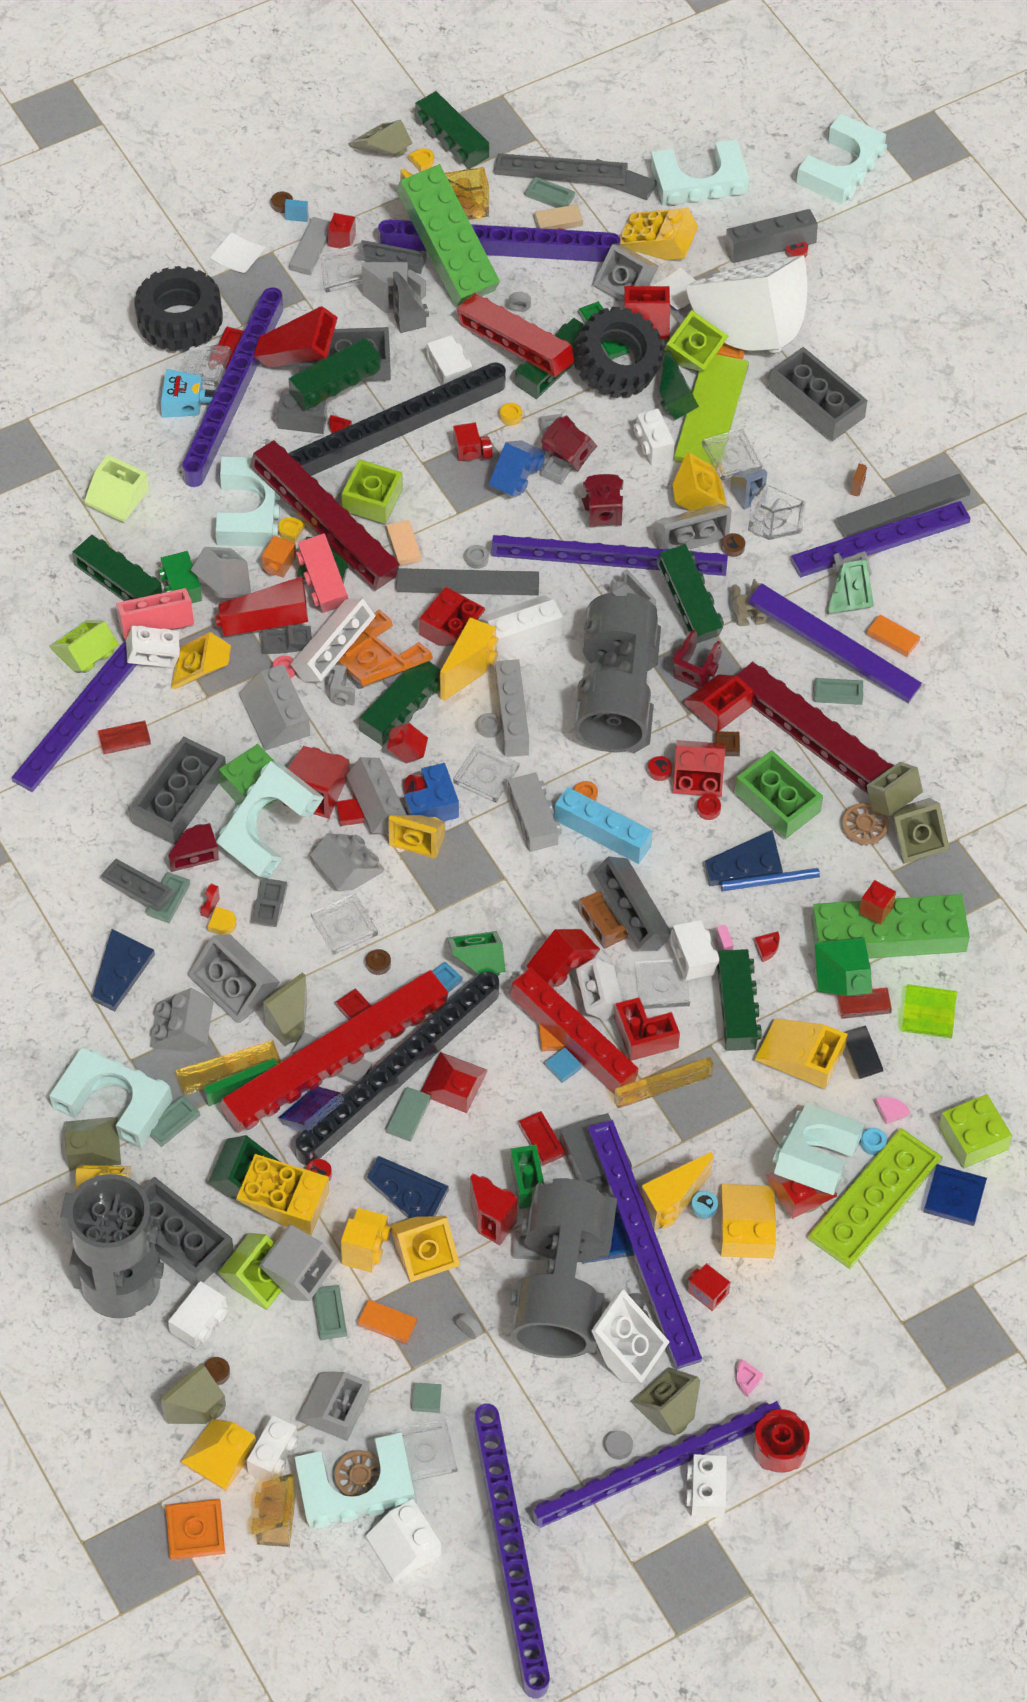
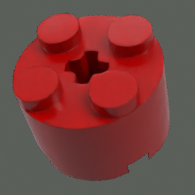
[753,1409,810,1473]

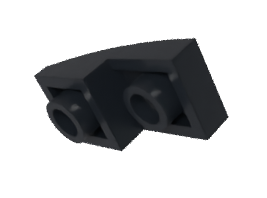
[844,1025,884,1079]

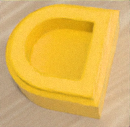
[408,148,434,172]
[278,517,305,543]
[207,906,237,935]

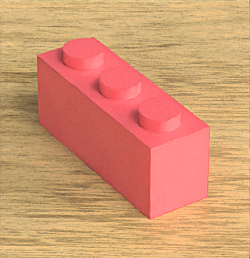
[296,533,348,613]
[116,588,194,639]

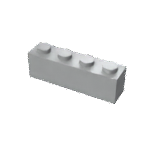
[495,659,529,757]

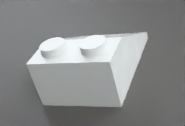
[591,1289,669,1383]

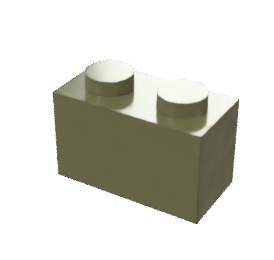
[867,762,923,816]

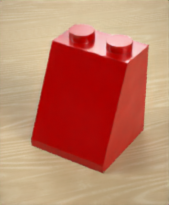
[283,745,350,819]

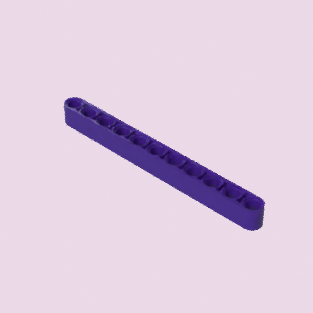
[378,219,621,262]
[182,287,283,487]
[474,1403,550,1699]

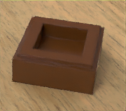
[715,731,740,757]

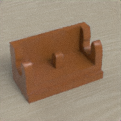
[579,891,628,949]

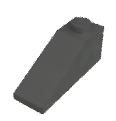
[393,271,429,333]

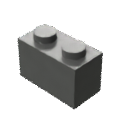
[277,393,328,434]

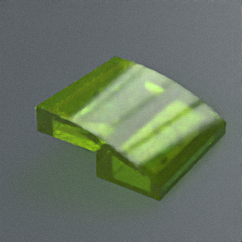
[901,984,957,1039]

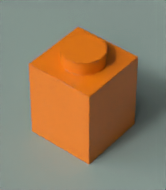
[261,535,296,578]

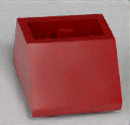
[623,286,670,339]
[419,586,485,646]
[683,674,753,731]
[673,740,725,797]
[470,1173,518,1246]

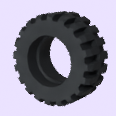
[134,266,223,352]
[572,307,664,398]

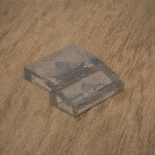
[179,345,231,387]

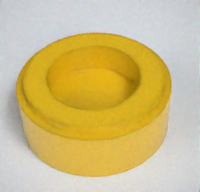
[500,403,523,426]

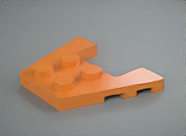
[336,610,433,686]

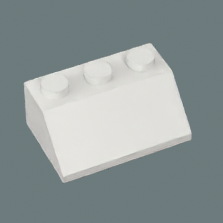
[478,595,563,655]

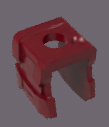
[541,415,597,472]
[581,474,624,527]
[673,630,722,689]

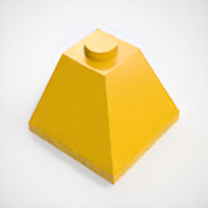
[672,453,727,511]
[171,632,231,689]
[389,815,445,859]
[390,1216,460,1282]
[181,1419,256,1491]

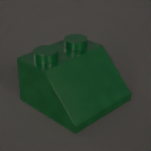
[208,1135,281,1200]

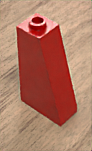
[254,306,338,367]
[215,577,308,636]

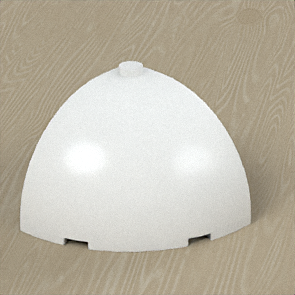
[686,255,807,353]

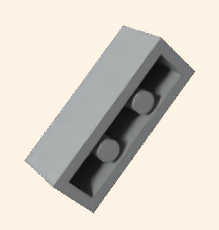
[346,757,406,834]
[508,772,562,852]

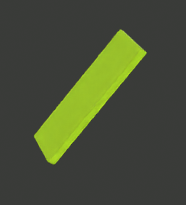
[674,354,749,469]
[808,1128,943,1269]

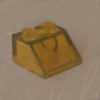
[445,167,489,220]
[252,1474,296,1547]

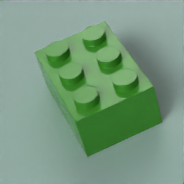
[735,750,823,839]

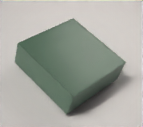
[413,1383,442,1413]

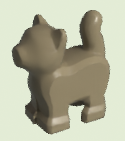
[731,579,768,626]

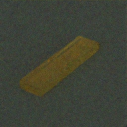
[176,1040,281,1096]
[614,1057,714,1108]

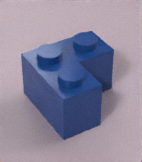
[488,440,546,496]
[405,762,459,821]

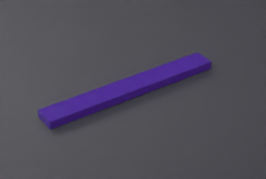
[791,501,971,578]
[748,583,922,704]
[12,642,138,792]

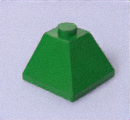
[447,931,506,976]
[814,937,872,996]

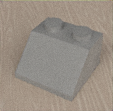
[593,244,659,302]

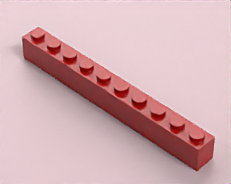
[221,970,449,1133]

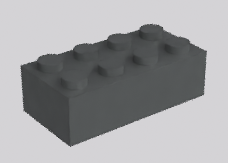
[299,327,391,381]
[769,347,868,441]
[131,736,226,844]
[143,1176,234,1286]

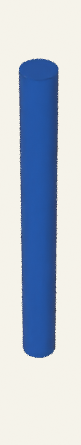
[721,868,820,892]

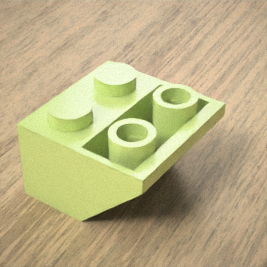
[84,455,149,522]

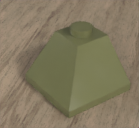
[348,120,413,156]
[893,798,950,863]
[263,972,307,1047]
[65,1116,121,1170]
[161,1363,226,1424]
[631,1367,700,1436]

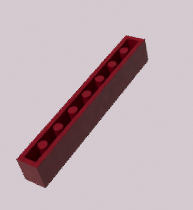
[250,440,400,591]
[737,661,894,795]

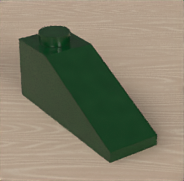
[659,350,699,420]

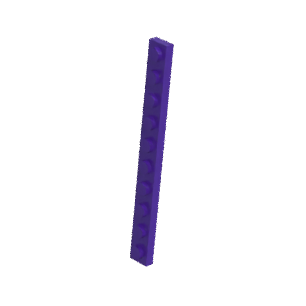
[492,535,728,576]
[588,1120,702,1370]
[533,1401,781,1529]

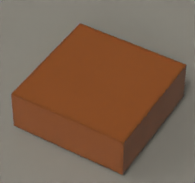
[850,463,867,497]

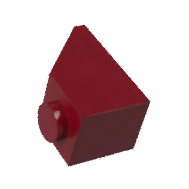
[168,823,219,872]

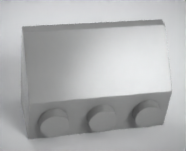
[653,504,732,550]
[239,664,310,751]
[188,934,280,1023]

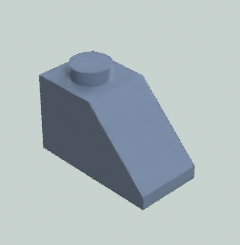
[730,467,767,510]

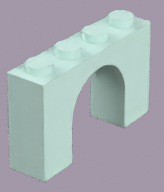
[796,114,887,205]
[650,139,749,206]
[216,457,281,547]
[216,761,324,878]
[49,1047,173,1148]
[773,1103,865,1195]
[295,1432,417,1528]

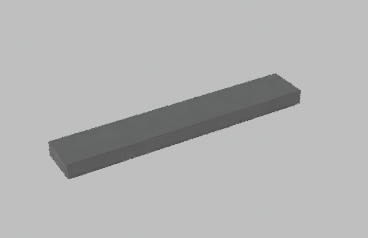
[494,153,628,184]
[835,473,970,538]
[397,568,539,595]

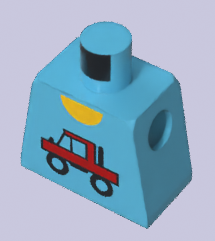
[161,369,215,418]

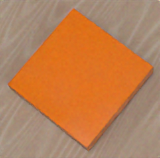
[166,1499,226,1560]

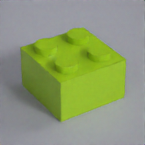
[342,459,403,524]
[939,1094,1012,1169]

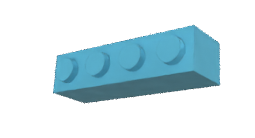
[554,787,653,864]

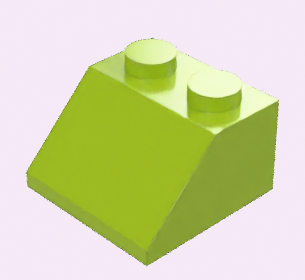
[663,310,729,372]
[49,620,119,672]
[218,1233,282,1310]

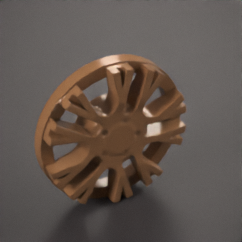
[842,803,889,846]
[335,1450,381,1497]

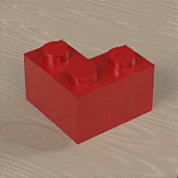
[526,929,601,987]
[614,997,680,1061]

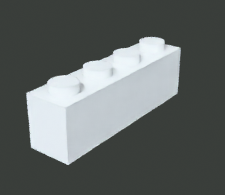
[290,598,375,682]

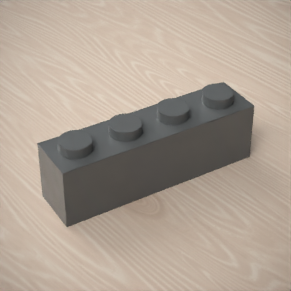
[726,209,818,263]
[593,856,671,951]

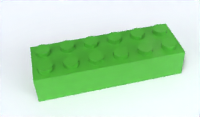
[396,164,500,307]
[811,894,970,959]

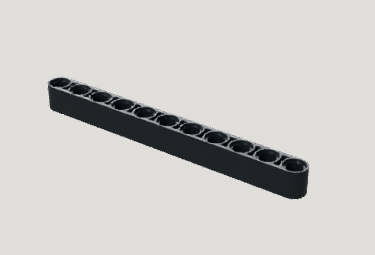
[288,362,506,476]
[295,971,499,1165]

